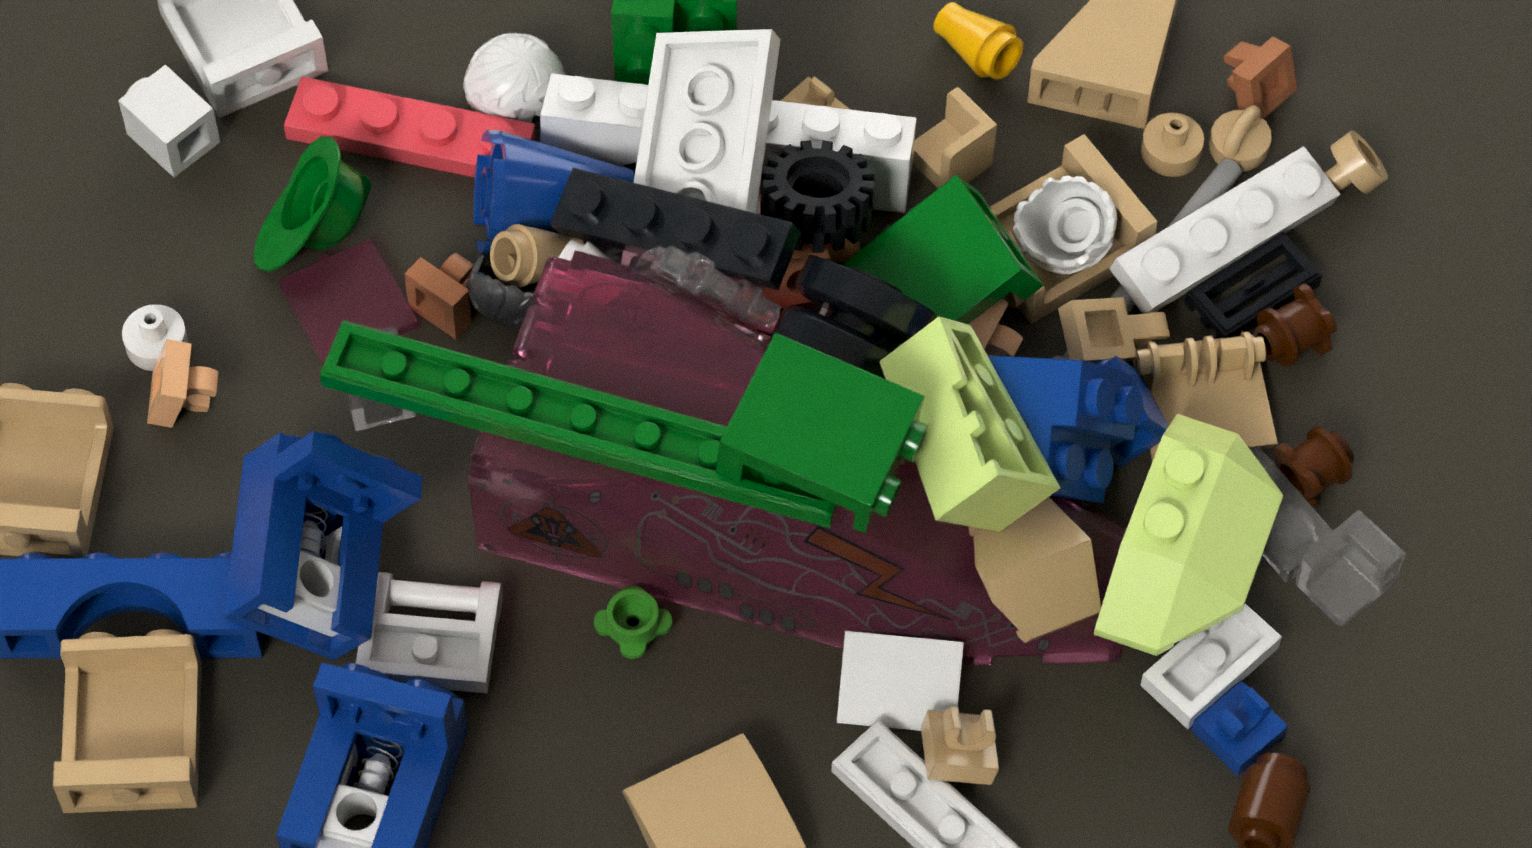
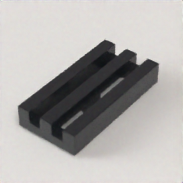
[1184,231,1323,339]

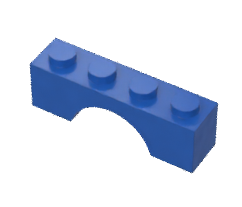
[0,552,264,659]

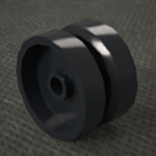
[771,255,936,379]

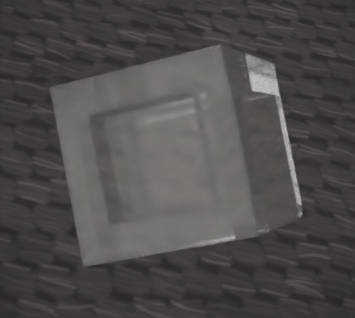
[1295,510,1406,626]

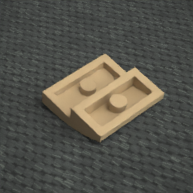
[622,733,806,848]

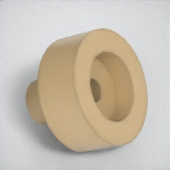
[1141,113,1204,177]
[1325,130,1388,194]

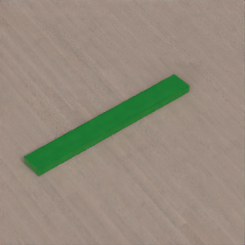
[319,320,838,528]

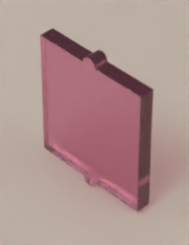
[278,239,419,365]

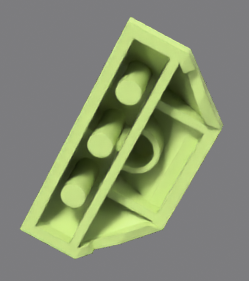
[1094,414,1283,656]

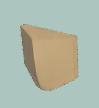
[969,497,1101,643]

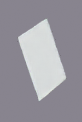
[837,631,964,731]

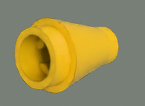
[933,2,1023,80]

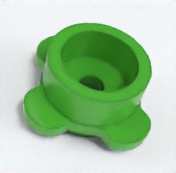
[594,586,672,659]

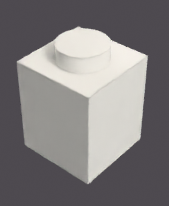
[118,65,221,178]

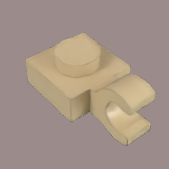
[1058,297,1170,363]

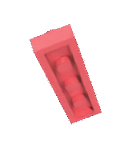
[284,76,536,178]

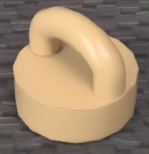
[1209,105,1272,172]

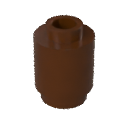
[1228,753,1310,848]

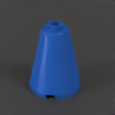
[473,130,635,255]

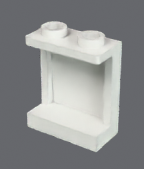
[157,0,328,118]

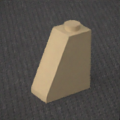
[1027,0,1178,129]

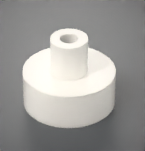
[122,304,188,371]

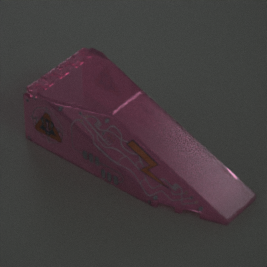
[467,250,1127,666]

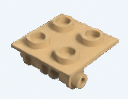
[1132,331,1278,461]

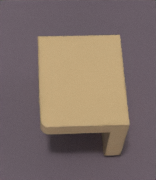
[913,87,997,188]

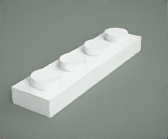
[1109,146,1340,314]

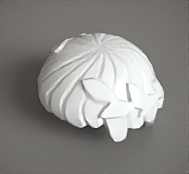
[463,33,565,123]
[1012,176,1117,274]

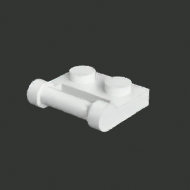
[356,572,503,694]

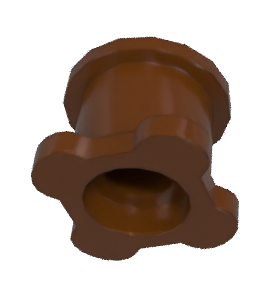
[1254,283,1337,367]
[1270,427,1354,513]

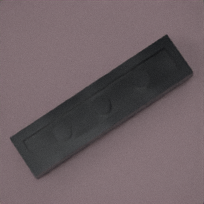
[550,168,801,290]

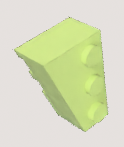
[879,316,1061,532]

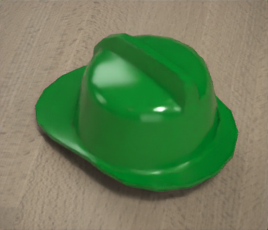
[254,136,371,272]

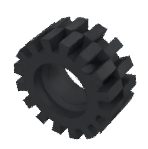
[760,140,875,253]

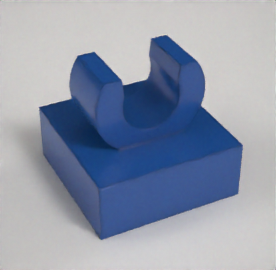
[1191,680,1288,776]

